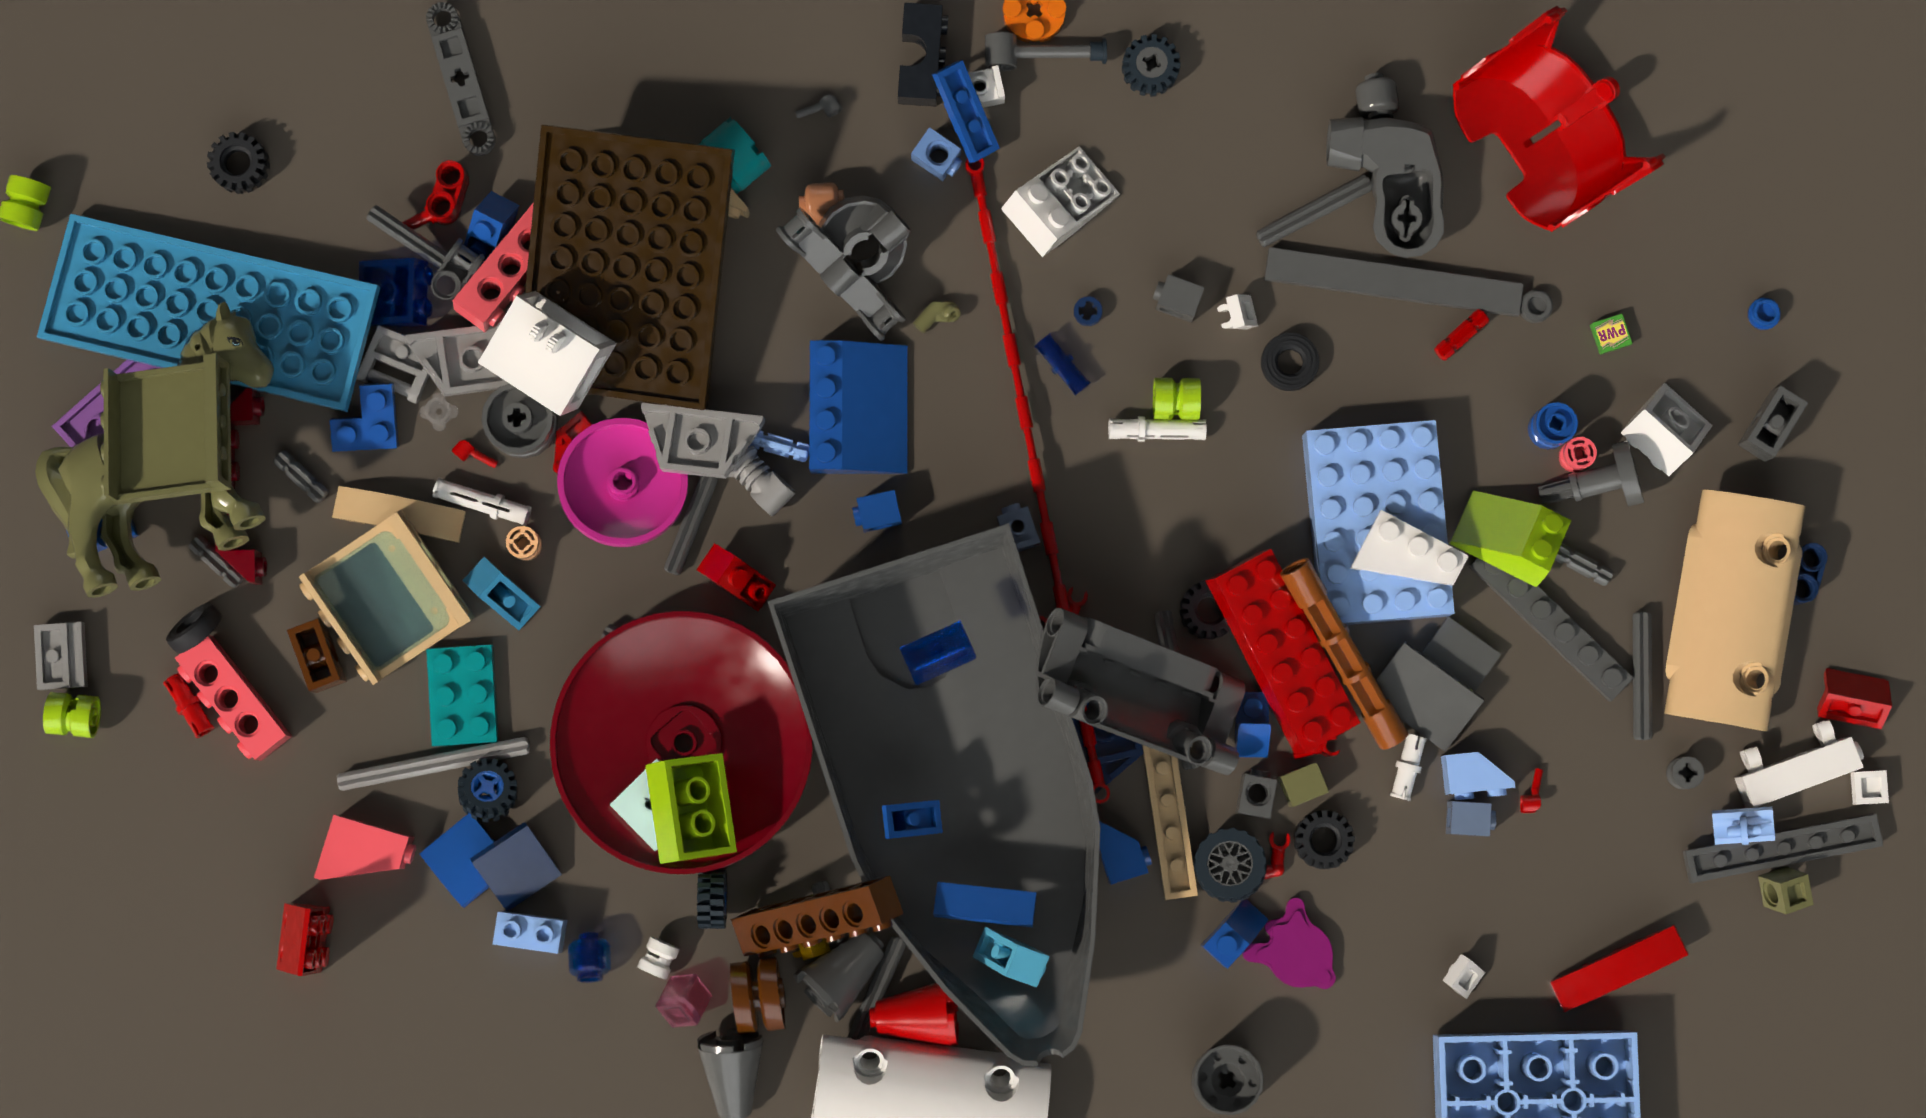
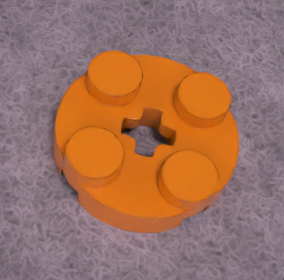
[1002,0,1066,42]

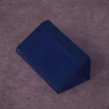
[900,621,977,685]

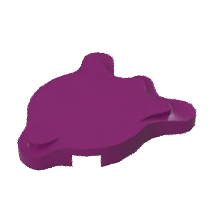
[1242,898,1336,989]

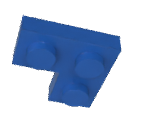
[330,383,399,452]

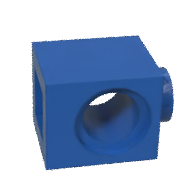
[852,490,902,533]

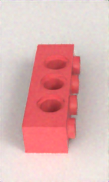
[452,203,534,333]
[175,635,292,761]

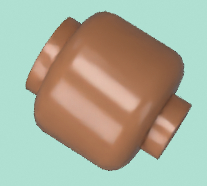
[799,182,845,225]

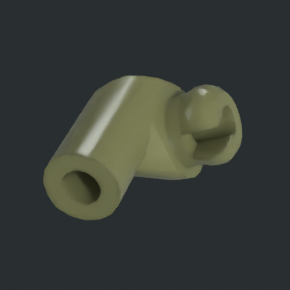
[913,301,961,334]

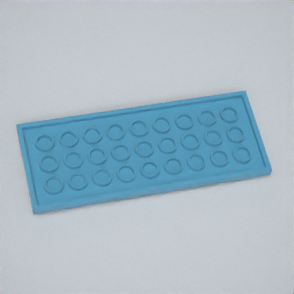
[37,214,380,412]

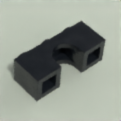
[898,2,949,107]

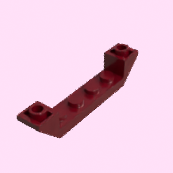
[215,388,267,585]

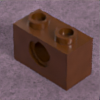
[287,618,347,693]

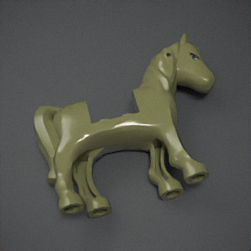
[35,302,274,598]

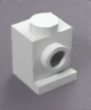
[968,65,1005,108]

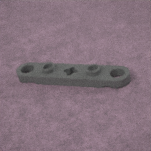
[426,2,496,156]

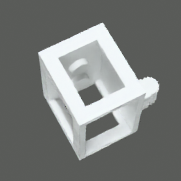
[478,291,617,416]

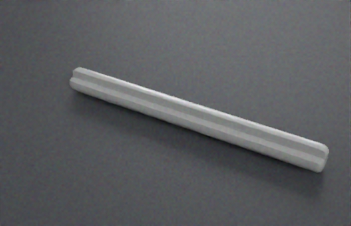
[337,737,530,791]

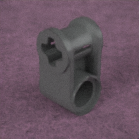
[431,238,486,300]

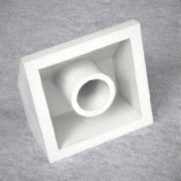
[1621,383,1713,476]

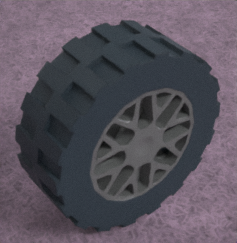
[1194,828,1266,903]

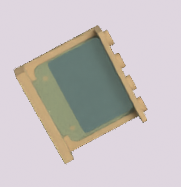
[299,510,474,685]

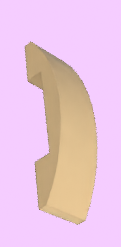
[332,486,466,543]

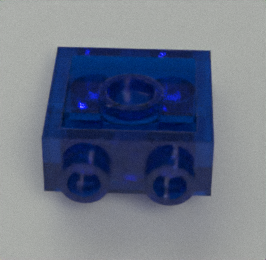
[359,258,433,327]

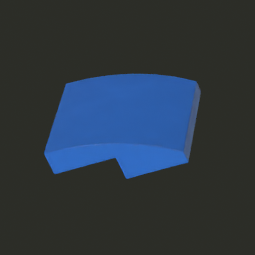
[419,813,495,908]

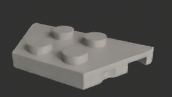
[405,323,510,397]
[641,403,765,479]

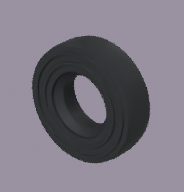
[1261,333,1319,391]
[166,603,222,653]

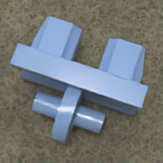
[1712,806,1775,845]

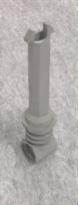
[728,446,796,517]

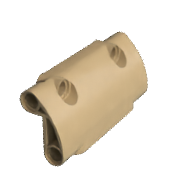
[1664,490,1806,731]

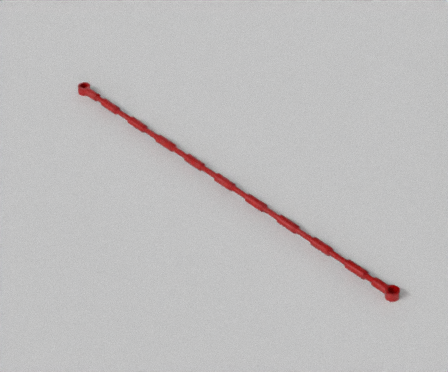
[965,158,1110,804]

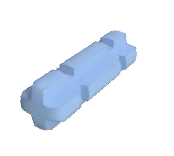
[749,430,809,462]

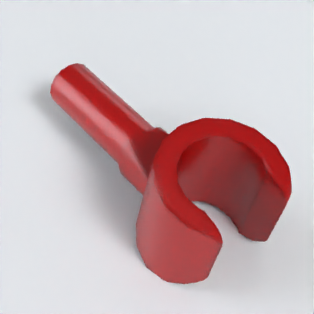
[452,440,498,468]
[1293,737,1340,759]
[1520,768,1543,813]

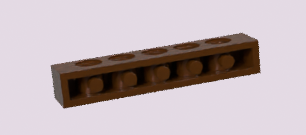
[731,875,904,958]

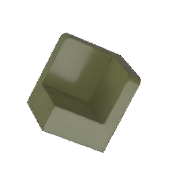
[1277,763,1329,807]

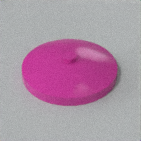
[557,418,688,547]

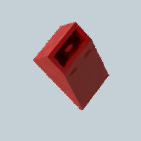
[276,903,334,976]

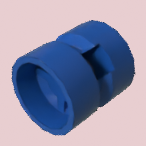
[1528,402,1578,450]

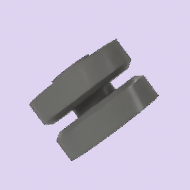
[481,384,558,459]

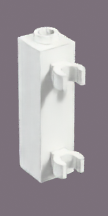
[1734,720,1864,808]

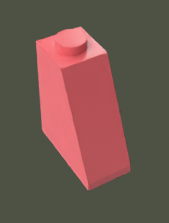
[314,815,416,880]

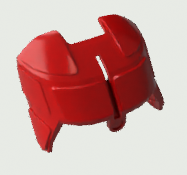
[1453,6,1666,232]

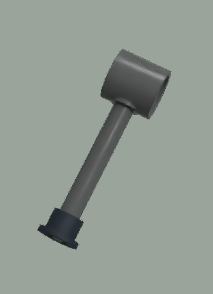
[985,32,1107,71]

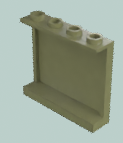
[100,353,232,504]

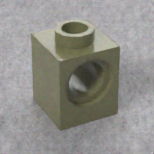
[1758,866,1814,914]

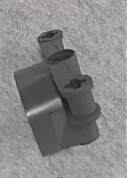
[776,195,911,341]

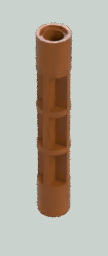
[1280,558,1408,750]

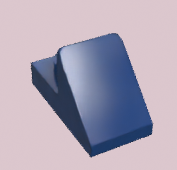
[1235,692,1271,758]
[882,800,943,839]

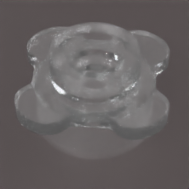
[420,393,459,431]

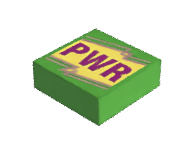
[1590,314,1633,355]

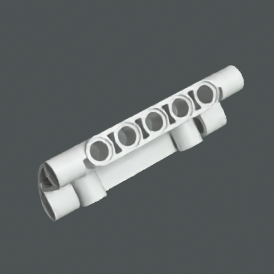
[811,1034,1051,1118]

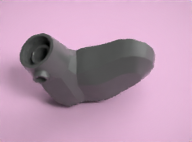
[1326,117,1444,258]

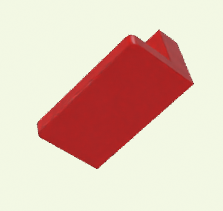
[1817,668,1892,729]

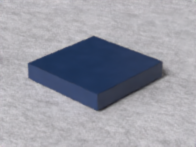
[470,822,562,911]

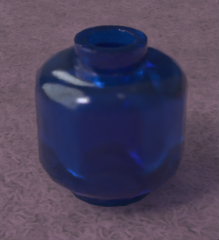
[568,932,611,983]

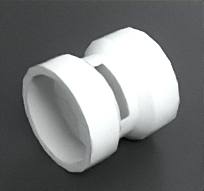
[637,936,680,980]

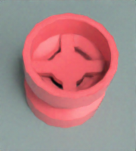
[1559,437,1597,472]

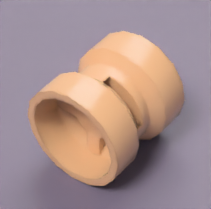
[506,526,542,561]

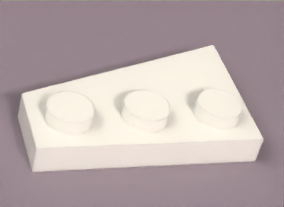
[1350,510,1468,586]

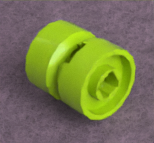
[0,175,51,231]
[1153,378,1201,420]
[43,692,101,738]

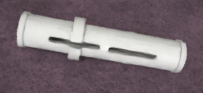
[1108,416,1207,442]
[432,478,532,526]

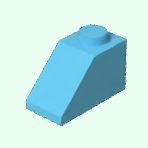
[972,927,1050,987]

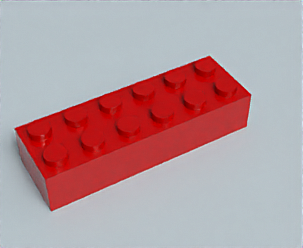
[1205,549,1361,754]

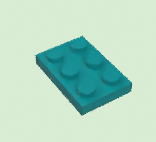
[426,645,499,747]

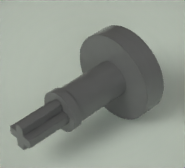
[1538,440,1645,507]

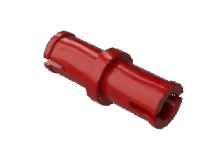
[163,673,215,738]

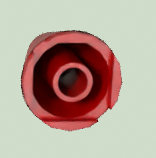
[869,982,959,1046]

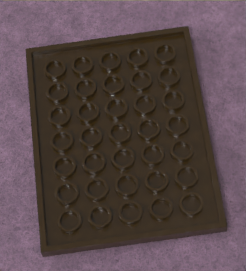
[525,124,735,410]

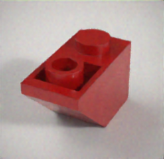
[696,543,776,612]

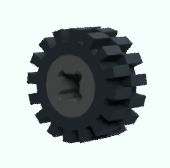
[1122,34,1181,97]

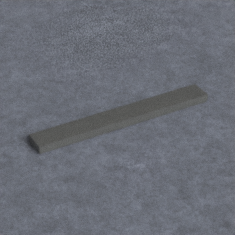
[1264,247,1523,317]

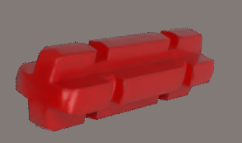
[1434,309,1489,361]

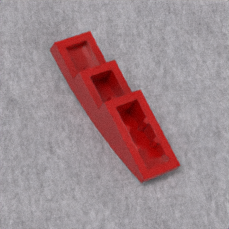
[1550,924,1689,1012]

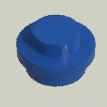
[1748,298,1781,330]

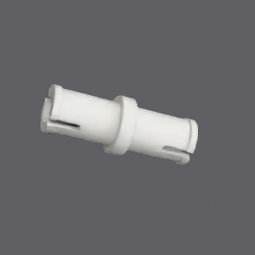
[1390,733,1427,801]

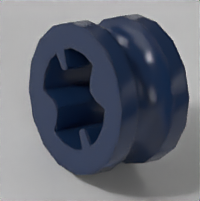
[1074,296,1102,326]

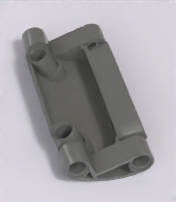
[1036,608,1245,775]

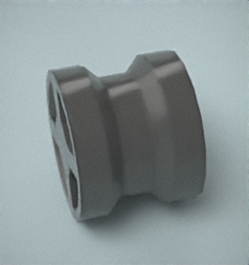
[1666,756,1704,789]

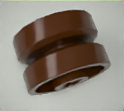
[730,957,786,1035]

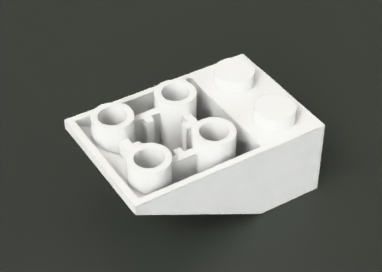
[1001,146,1120,257]

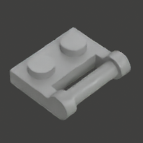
[357,325,429,404]

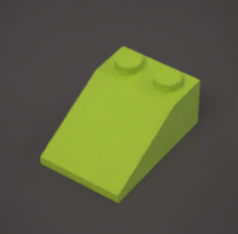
[1449,490,1571,588]

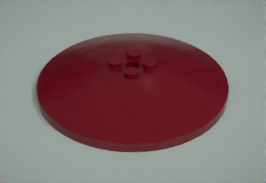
[550,611,813,874]

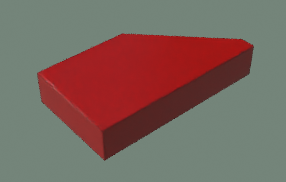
[553,411,593,474]

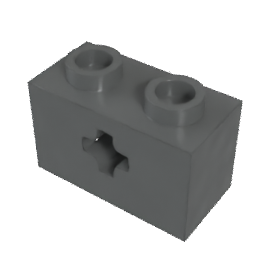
[1738,386,1808,462]

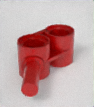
[402,160,469,230]

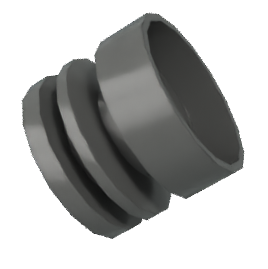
[1191,1045,1263,1115]

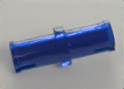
[1034,333,1091,396]

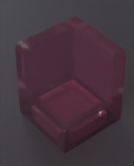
[655,974,712,1028]

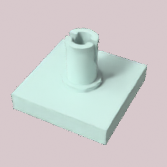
[610,758,660,852]

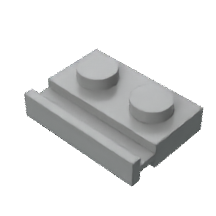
[34,622,88,691]

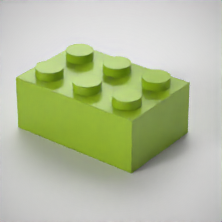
[645,753,737,864]

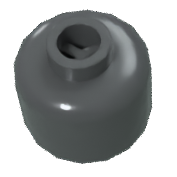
[1356,73,1399,120]

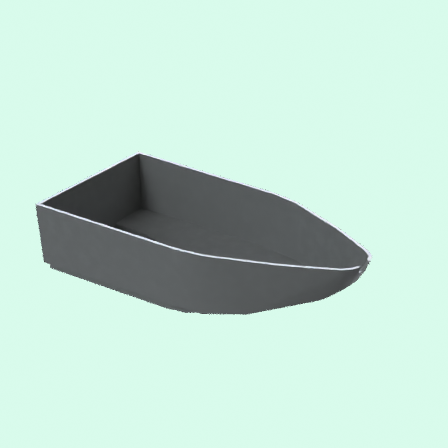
[767,523,1100,1066]

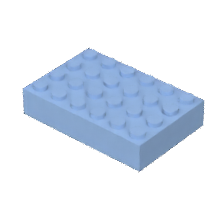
[1302,420,1455,625]
[1433,1030,1641,1118]

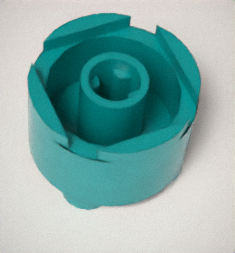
[698,117,772,194]

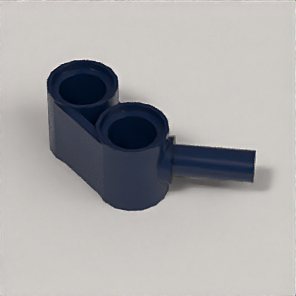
[1793,543,1828,605]

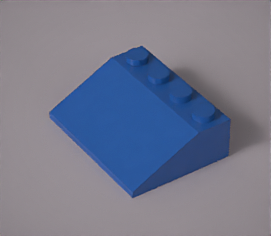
[809,340,908,474]

